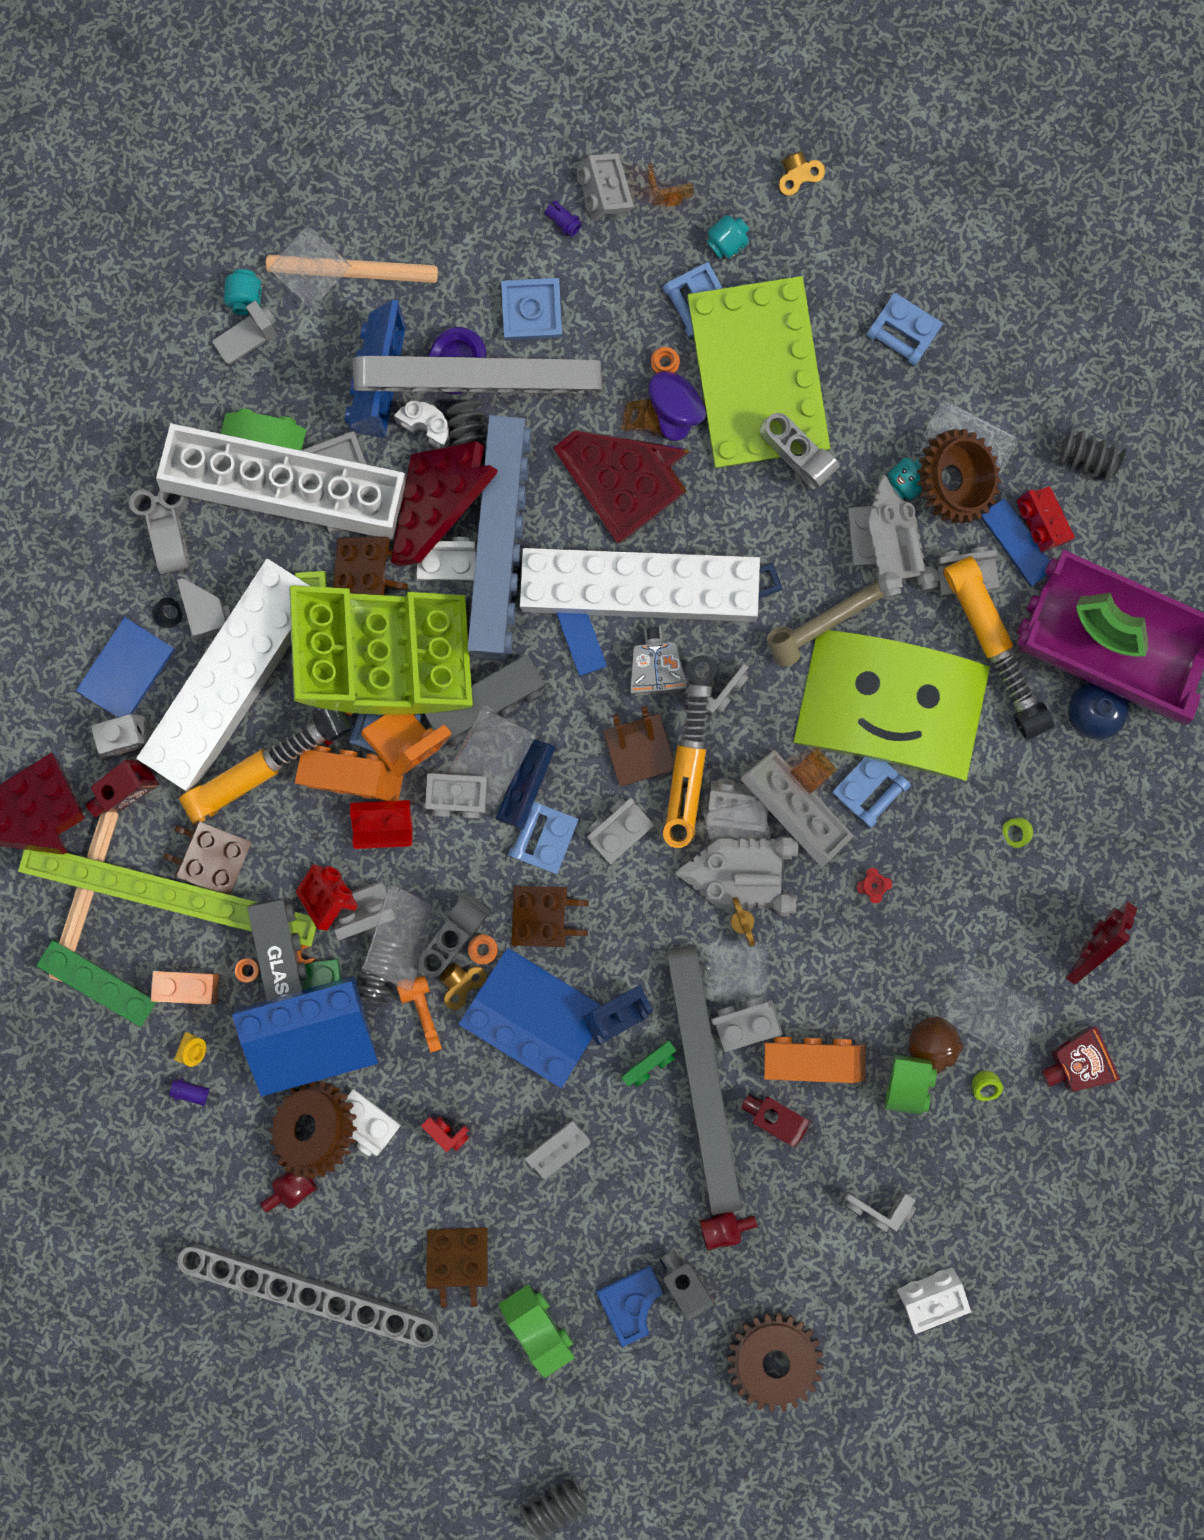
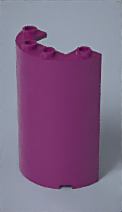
[1017,549,1204,726]

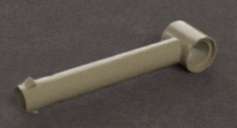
[767,580,884,667]

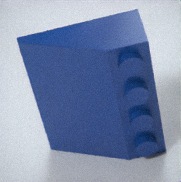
[345,300,406,438]
[459,947,602,1088]
[232,976,379,1097]

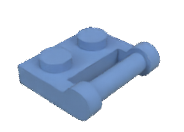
[662,262,723,339]
[866,292,943,367]
[832,758,911,829]
[508,802,579,875]

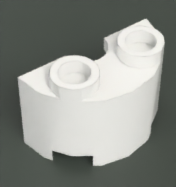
[394,401,450,449]

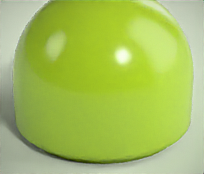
[1002,817,1033,848]
[972,1071,1003,1101]

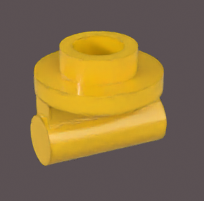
[174,1032,206,1067]

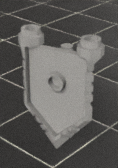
[867,475,940,597]
[675,835,798,916]

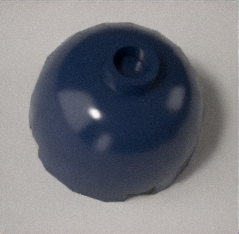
[1068,683,1129,740]

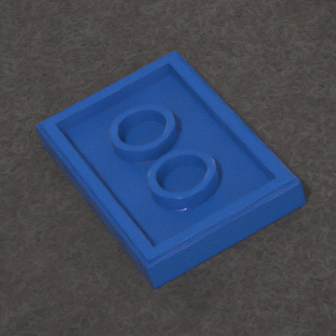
[76,617,175,718]

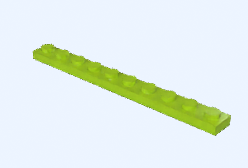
[18,850,317,947]

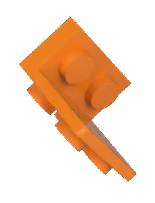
[361,714,452,778]

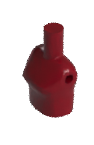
[260,1172,318,1213]
[699,1212,757,1251]

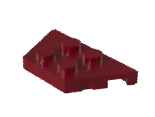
[1066,901,1138,985]

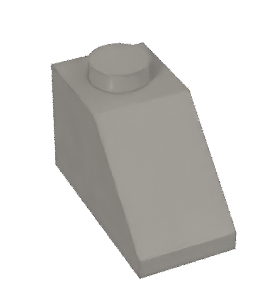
[177,578,232,640]

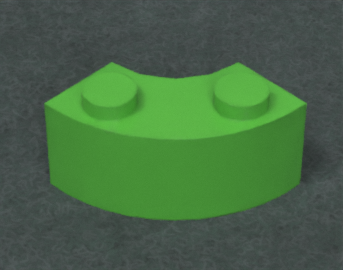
[220,408,307,451]
[1076,593,1149,656]
[884,1054,937,1115]
[498,1284,575,1378]

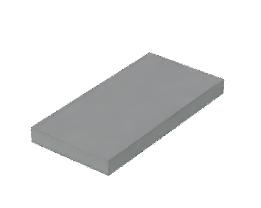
[741,750,854,867]

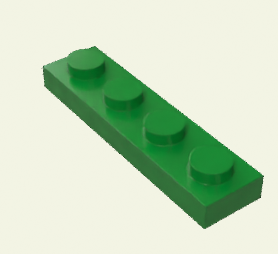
[36,939,156,1027]

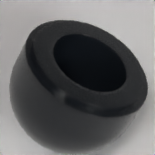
[152,598,183,628]

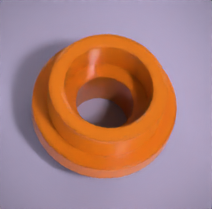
[651,347,680,373]
[468,935,498,964]

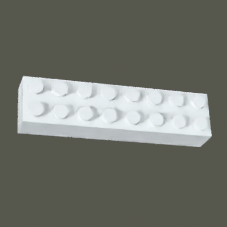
[156,423,405,540]
[520,548,760,622]
[136,559,309,791]

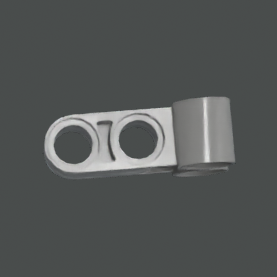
[760,413,840,491]
[129,489,190,574]

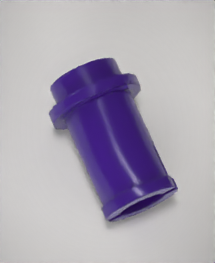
[545,200,582,237]
[169,1078,210,1107]

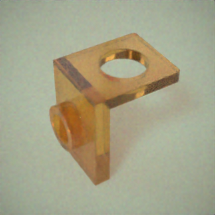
[647,163,693,207]
[621,399,666,438]
[790,748,837,794]

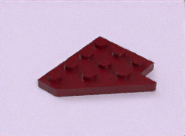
[553,430,690,544]
[391,441,498,566]
[0,752,85,855]

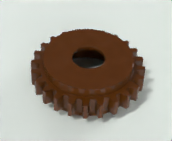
[917,429,1001,524]
[269,1081,357,1179]
[727,1312,824,1412]

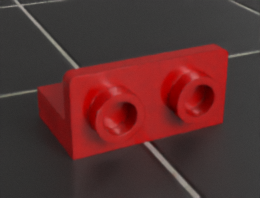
[1016,486,1075,553]
[350,800,413,849]
[295,864,358,931]
[421,1116,470,1152]

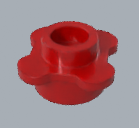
[856,868,892,904]

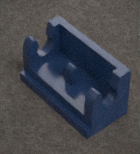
[582,984,653,1045]

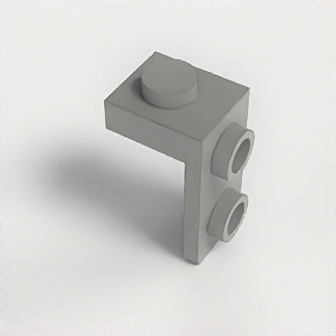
[213,300,277,365]
[684,664,749,716]
[842,1191,916,1232]

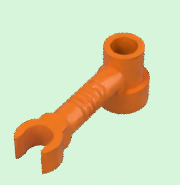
[235,945,316,983]
[395,975,442,1053]

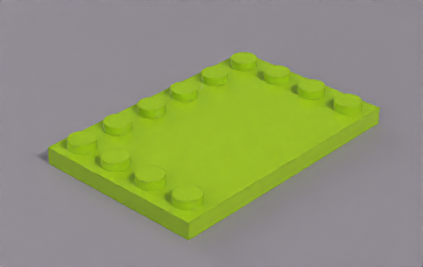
[687,276,830,468]

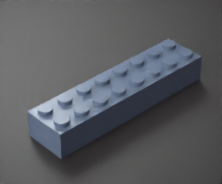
[468,415,532,661]

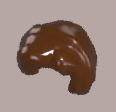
[908,1016,964,1074]

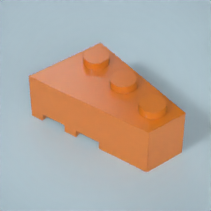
[295,745,403,801]
[764,1037,866,1083]

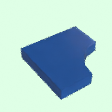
[596,1265,663,1347]

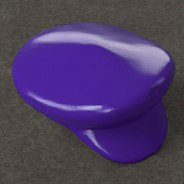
[428,327,487,395]
[648,371,706,441]

